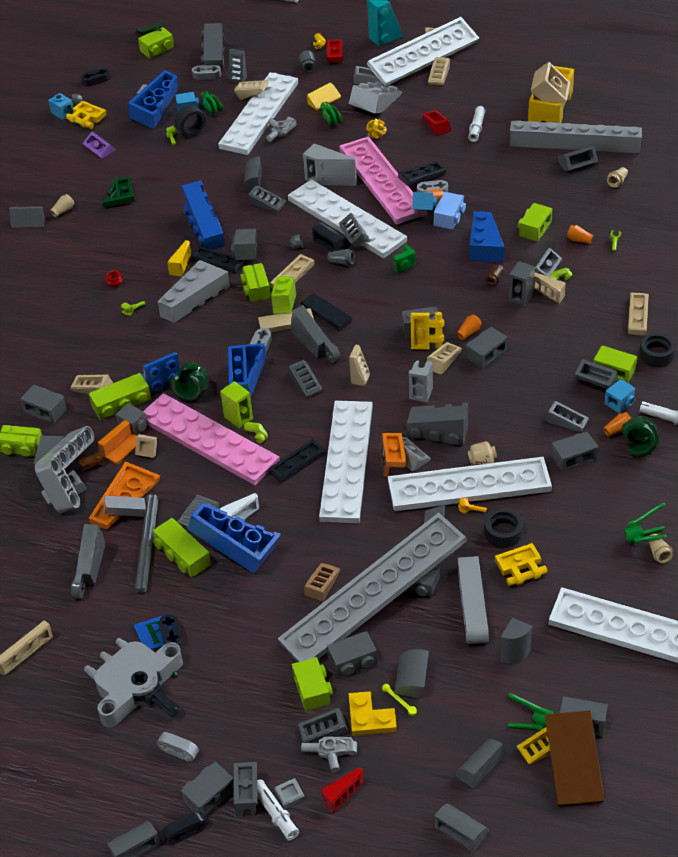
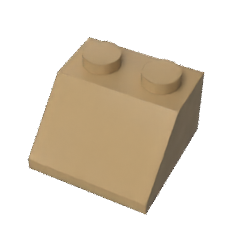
[531,62,571,103]

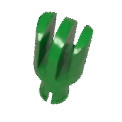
[200,91,223,115]
[320,101,343,126]

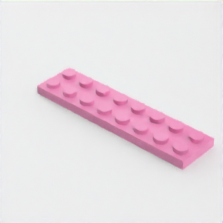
[340,136,427,225]
[143,393,280,486]

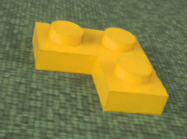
[349,691,397,736]

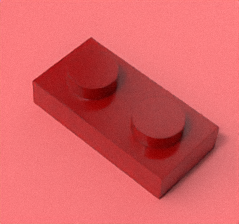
[327,39,343,63]

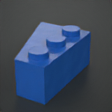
[469,211,504,263]
[228,343,266,398]

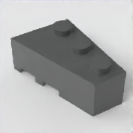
[201,23,225,69]
[407,403,468,445]

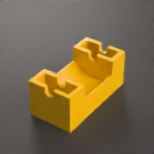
[528,65,574,123]

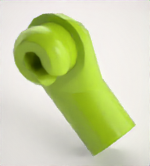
[244,422,268,443]

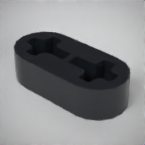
[81,68,110,86]
[159,614,183,649]
[162,811,207,844]

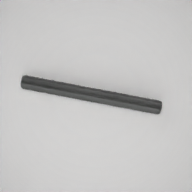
[135,495,158,593]

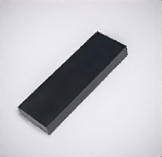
[398,161,446,186]
[190,246,244,274]
[301,293,352,331]
[268,439,326,484]

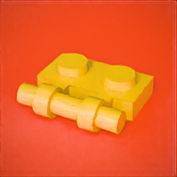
[66,101,107,129]
[411,312,444,349]
[495,543,548,586]

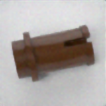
[486,264,504,285]
[78,452,104,472]

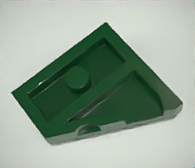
[102,176,135,208]

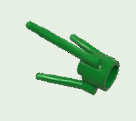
[624,502,667,544]
[507,693,554,731]

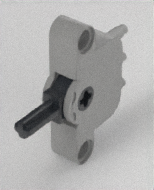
[84,638,183,727]

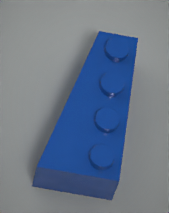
[128,70,178,129]
[182,180,225,250]
[187,503,281,573]

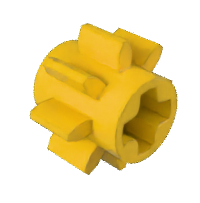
[366,119,386,139]

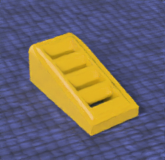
[167,240,192,276]
[517,727,550,765]

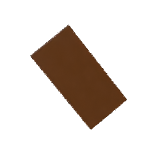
[545,710,605,807]

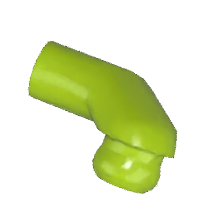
[548,268,573,280]

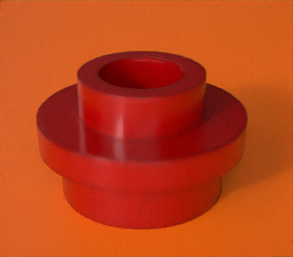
[105,270,123,286]

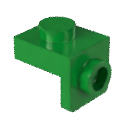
[393,244,416,273]

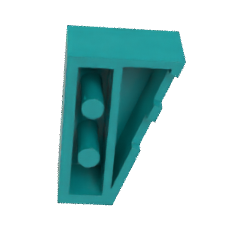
[367,0,403,46]

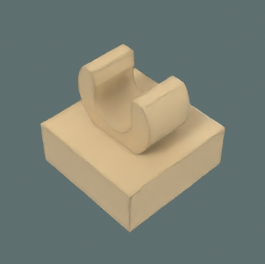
[135,434,157,458]

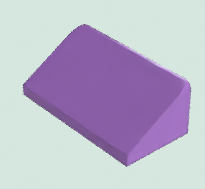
[83,132,116,159]

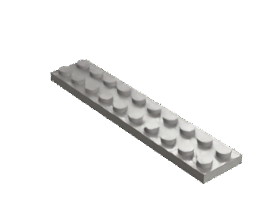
[278,512,467,662]

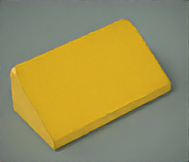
[307,83,341,111]

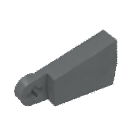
[291,305,340,363]
[71,524,106,599]

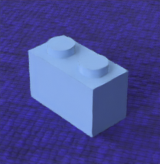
[434,192,466,229]

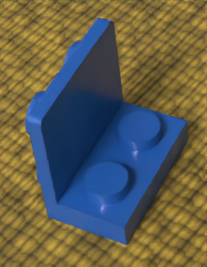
[141,352,180,394]

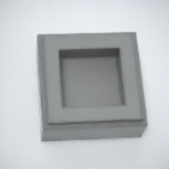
[274,778,305,809]

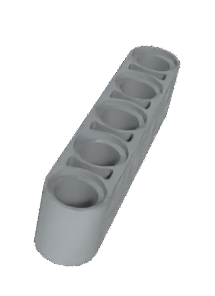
[457,556,489,644]

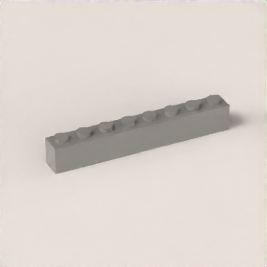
[510,121,642,153]

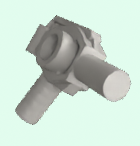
[266,117,297,142]
[301,737,357,773]

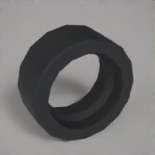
[174,105,206,137]
[639,333,676,367]
[484,508,523,548]

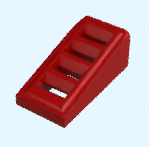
[422,110,451,136]
[322,767,364,813]

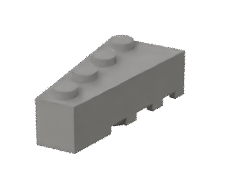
[158,260,230,323]

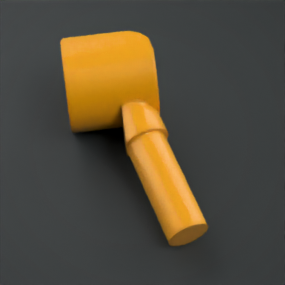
[458,498,487,514]

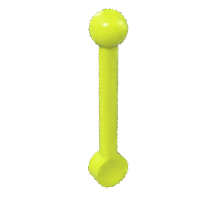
[382,684,417,716]

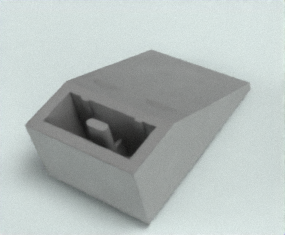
[349,81,402,113]
[303,144,357,186]

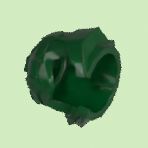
[169,362,208,401]
[622,416,659,457]

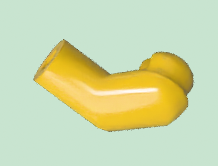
[313,33,326,50]

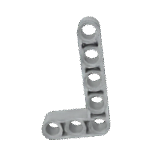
[35,426,94,514]

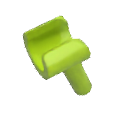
[166,126,177,146]
[610,230,621,252]
[121,301,146,316]

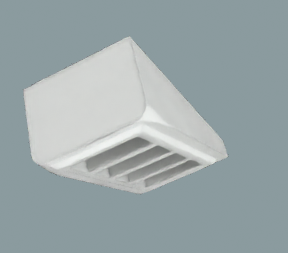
[220,493,259,519]

